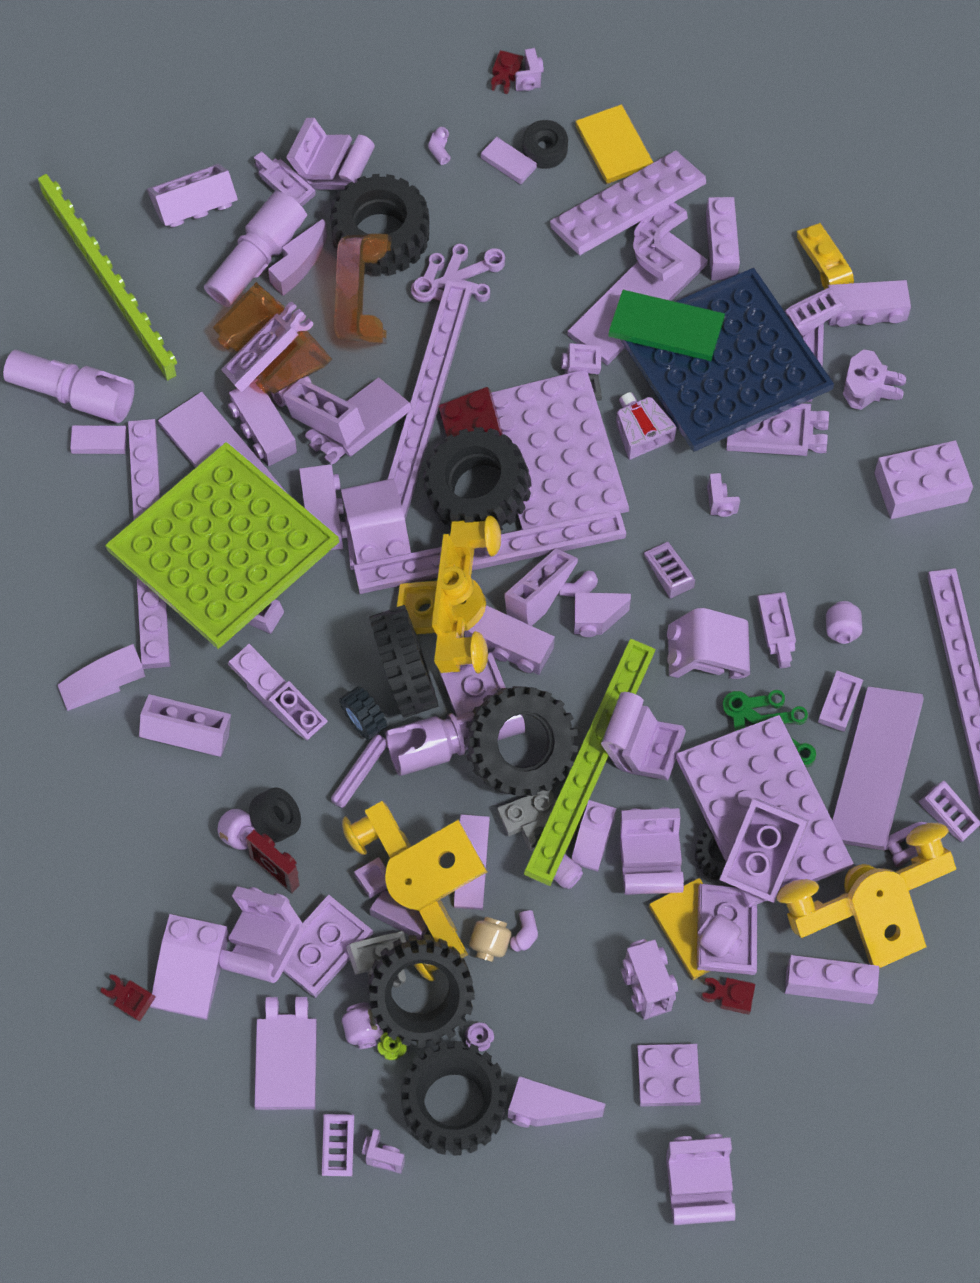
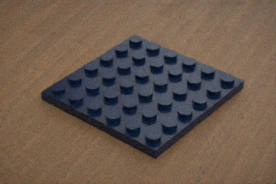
[620,267,834,452]

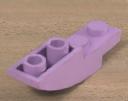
[228,644,328,741]

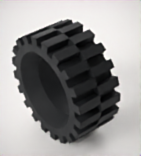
[368,935,475,1048]
[401,1041,507,1156]

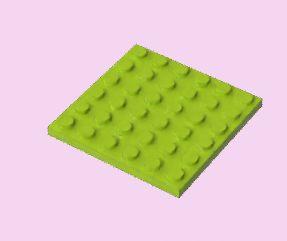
[105,442,339,649]

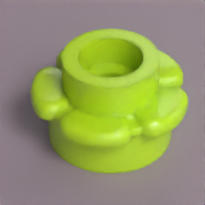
[377,1032,407,1060]

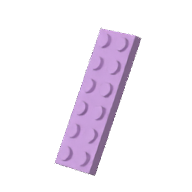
[550,150,706,255]

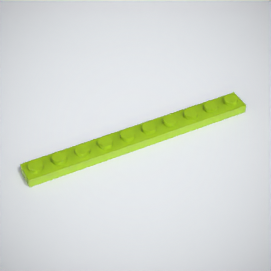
[38,174,177,381]
[524,638,656,886]

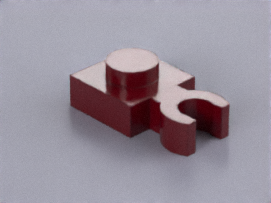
[491,50,524,94]
[101,974,156,1022]
[701,977,756,1015]

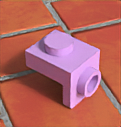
[515,48,544,91]

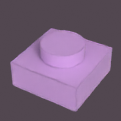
[354,857,387,898]

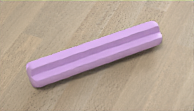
[331,734,387,808]

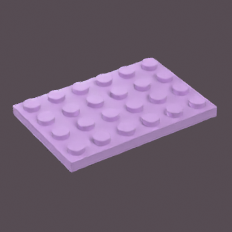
[491,371,629,530]
[676,715,854,908]

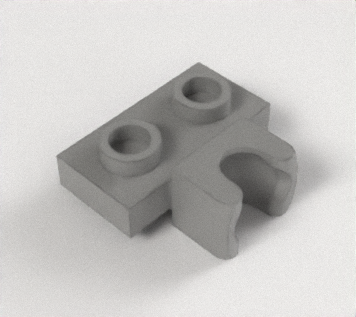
[497,790,556,851]
[346,931,407,988]

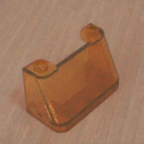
[334,234,392,344]
[213,282,333,394]

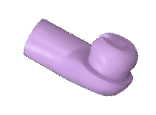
[428,127,451,165]
[559,571,598,597]

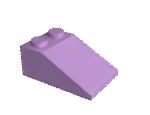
[720,798,809,903]
[150,914,229,1020]

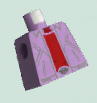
[616,392,676,460]

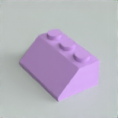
[147,164,238,227]

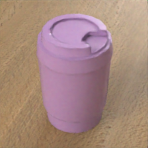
[554,854,583,889]

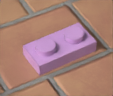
[818,671,863,732]

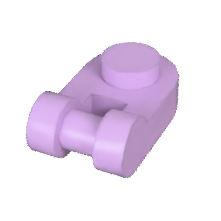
[886,822,926,867]

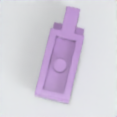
[254,151,316,206]
[757,592,796,669]

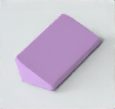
[370,890,428,940]

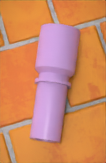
[204,191,307,307]
[3,350,134,423]
[386,711,525,776]

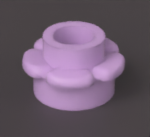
[465,1023,494,1051]

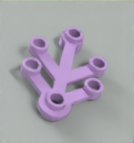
[411,244,505,302]

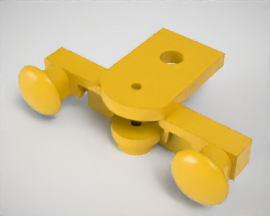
[397,516,501,674]
[342,801,488,981]
[777,823,956,968]

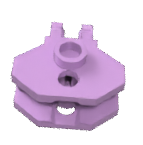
[843,349,906,410]

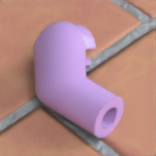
[510,910,538,952]

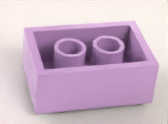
[874,440,973,519]

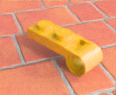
[797,223,854,290]

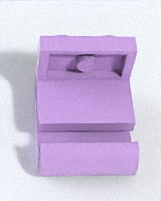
[286,118,375,190]
[341,478,411,564]
[667,608,750,679]
[601,692,686,780]
[620,807,684,895]
[219,886,303,983]
[666,1134,735,1225]

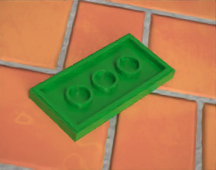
[608,290,725,361]

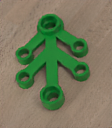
[723,690,816,768]

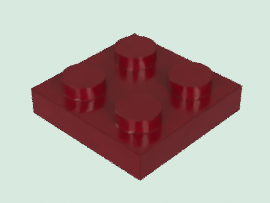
[439,386,503,437]
[246,830,300,894]

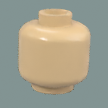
[469,917,511,962]

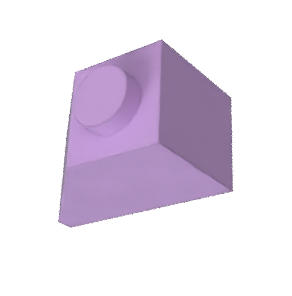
[574,592,631,637]
[571,800,616,872]

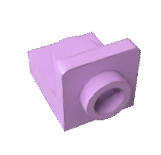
[561,343,601,374]
[707,473,740,517]
[362,1129,405,1174]

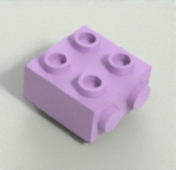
[621,939,678,1020]

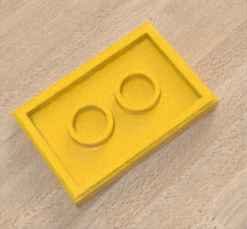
[575,104,653,184]
[649,878,710,980]

